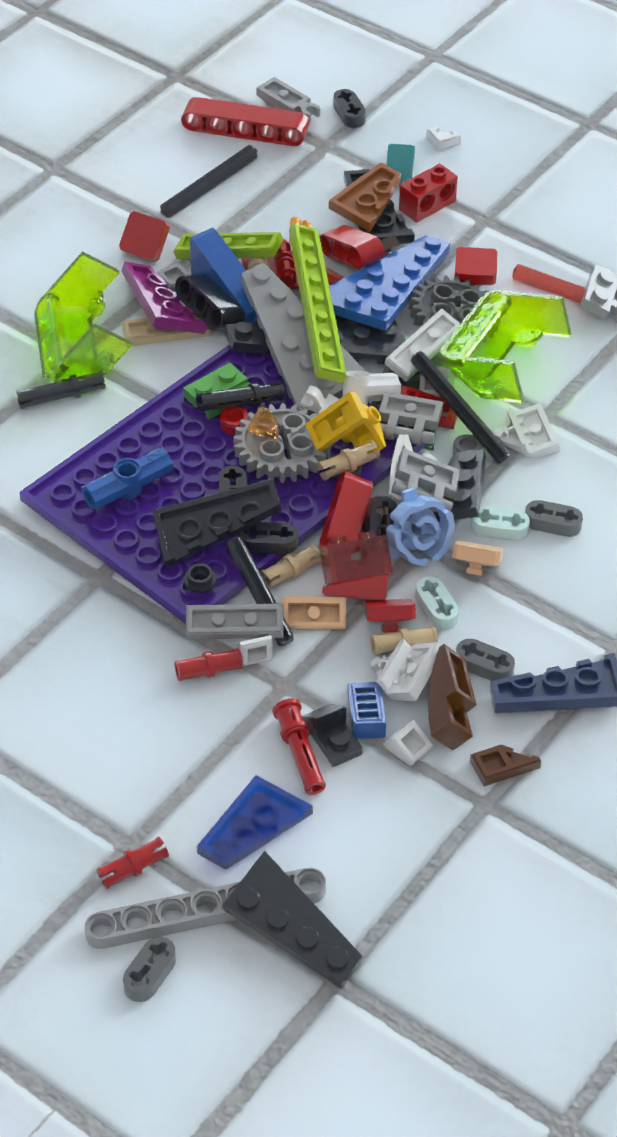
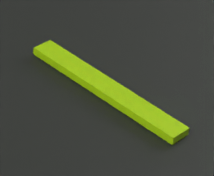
[289,223,347,383]

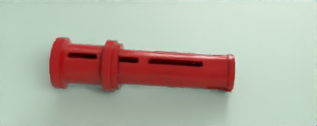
[272,698,326,795]

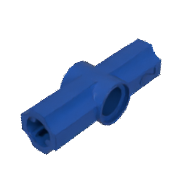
[81,447,174,510]

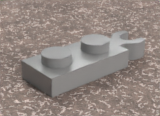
[256,77,320,122]

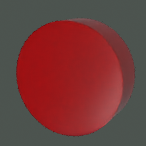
[220,406,248,435]

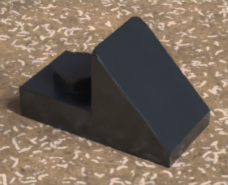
[302,704,362,767]

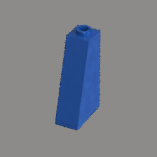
[190,227,258,322]

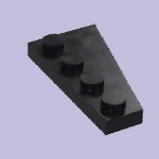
[344,169,415,244]
[152,479,282,568]
[223,851,362,989]

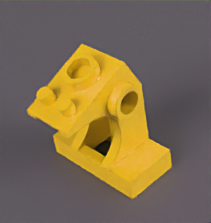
[305,392,386,454]

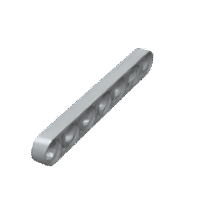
[85,868,326,949]

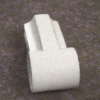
[342,370,401,405]

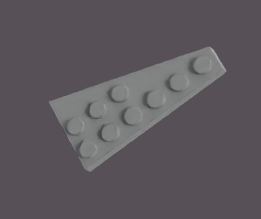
[240,262,366,414]

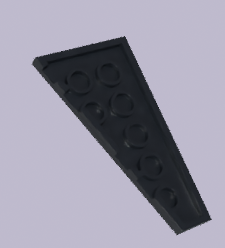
[225,315,406,365]

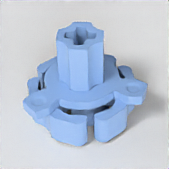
[383,488,455,566]

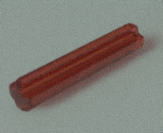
[512,264,585,303]

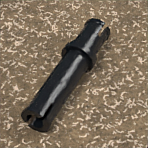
[16,370,106,409]
[196,382,285,412]

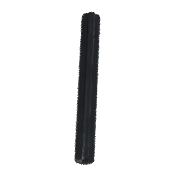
[160,145,258,218]
[411,351,510,464]

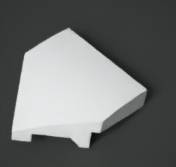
[493,403,560,458]
[370,638,440,701]

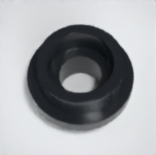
[184,563,216,593]

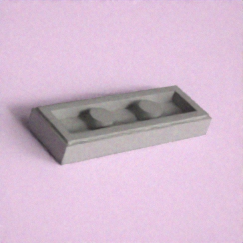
[186,604,284,639]

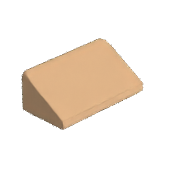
[282,597,346,630]

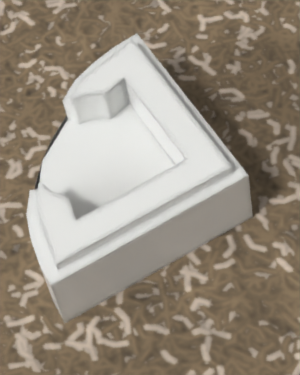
[426,127,462,150]

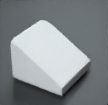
[236,635,273,666]
[382,719,434,766]

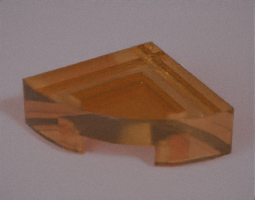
[248,407,279,439]

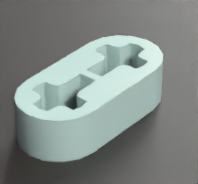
[471,506,530,541]
[415,576,459,630]

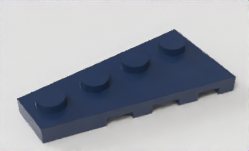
[490,653,617,713]

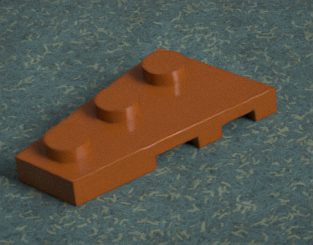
[328,162,401,232]

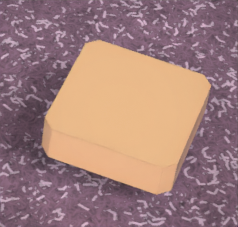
[452,540,504,576]

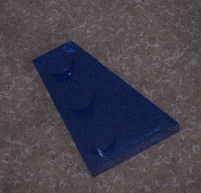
[197,775,313,870]

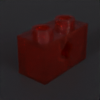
[319,531,393,584]

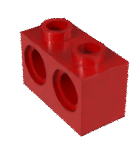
[399,163,458,223]

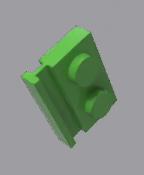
[183,363,250,419]

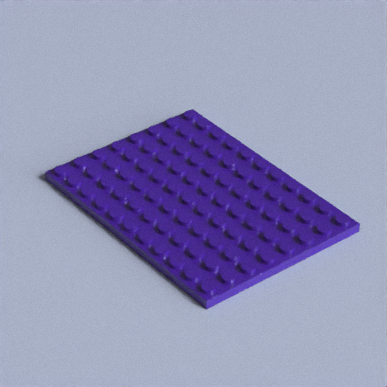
[19,344,425,624]

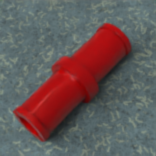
[174,648,243,681]
[96,837,169,889]

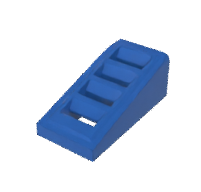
[347,682,386,739]

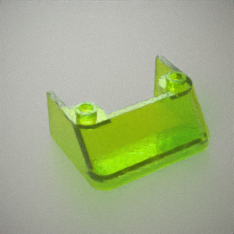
[34,251,133,382]
[440,290,572,403]

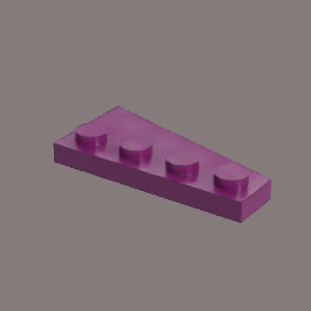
[121,261,207,334]

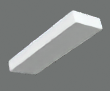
[384,309,463,381]

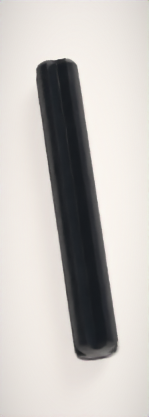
[227,536,294,647]

